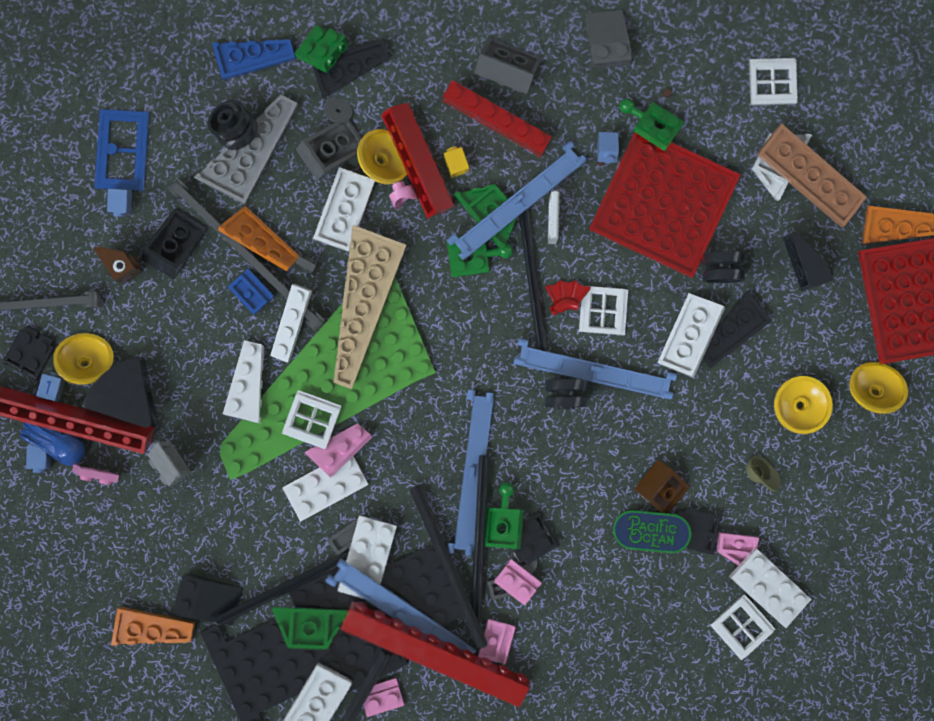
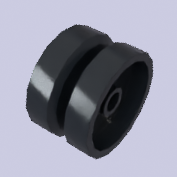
[208,100,258,150]
[702,251,746,283]
[545,379,588,409]

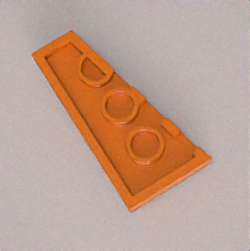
[218,206,299,271]
[862,206,934,244]
[111,606,195,646]

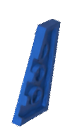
[212,40,296,81]

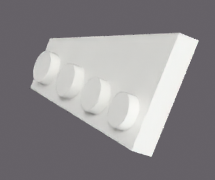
[223,340,264,424]

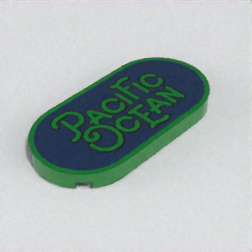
[613,510,691,553]

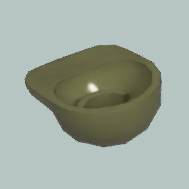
[746,456,781,492]

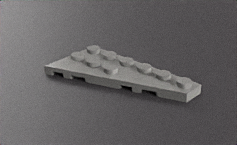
[194,95,298,205]

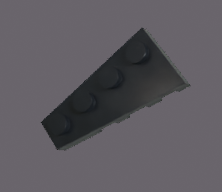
[312,39,389,99]
[703,291,771,368]

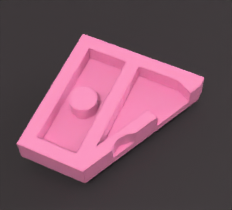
[72,464,119,485]
[717,532,759,565]

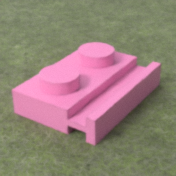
[494,559,542,606]
[478,618,515,665]
[363,678,404,717]

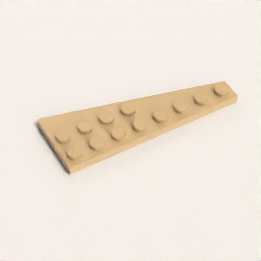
[334,225,407,389]

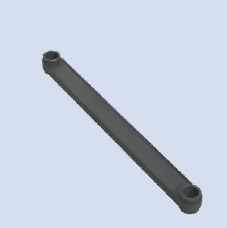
[168,178,325,331]
[0,291,101,311]

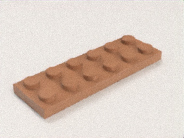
[756,124,867,227]

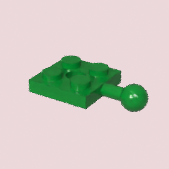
[619,98,685,151]
[447,238,513,278]
[485,482,524,549]

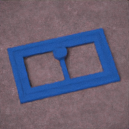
[94,109,149,191]

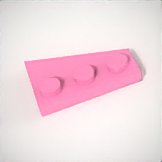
[305,423,372,478]

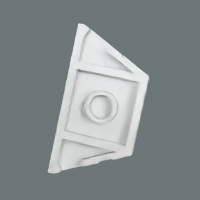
[752,134,812,201]

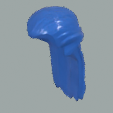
[20,422,85,466]

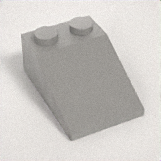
[147,441,192,487]

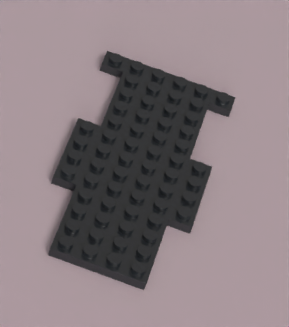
[200,544,463,721]

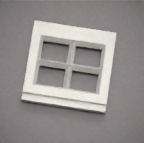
[749,58,797,105]
[548,191,559,244]
[579,286,628,335]
[282,390,342,449]
[710,594,776,660]

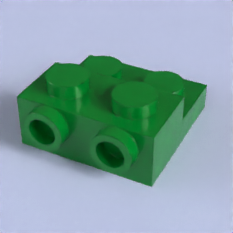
[295,25,348,73]

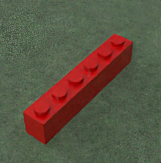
[443,80,552,157]
[381,102,454,219]

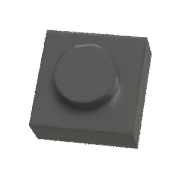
[296,256,318,274]

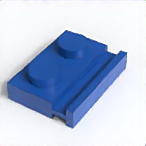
[228,268,275,315]

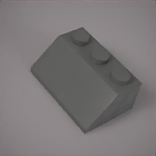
[474,37,542,94]

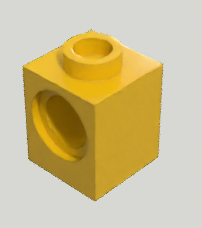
[444,146,469,178]

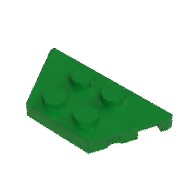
[454,184,517,250]
[272,607,348,649]

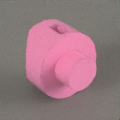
[389,181,418,209]

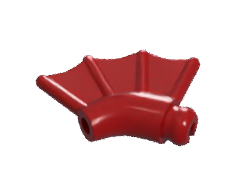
[545,280,591,316]

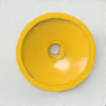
[357,129,407,184]
[53,333,114,384]
[849,362,908,414]
[774,376,833,434]

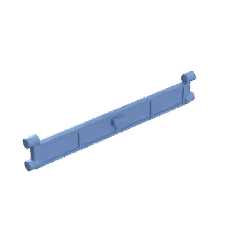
[446,141,587,260]
[513,338,677,400]
[447,390,494,556]
[325,559,476,653]

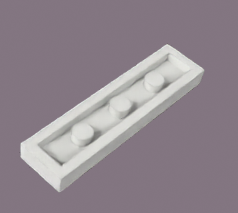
[270,284,312,363]

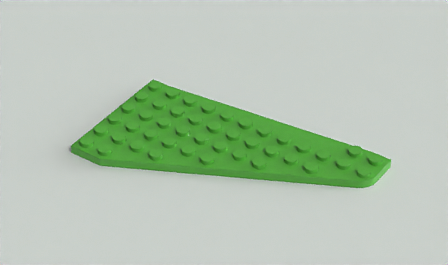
[220,277,436,480]

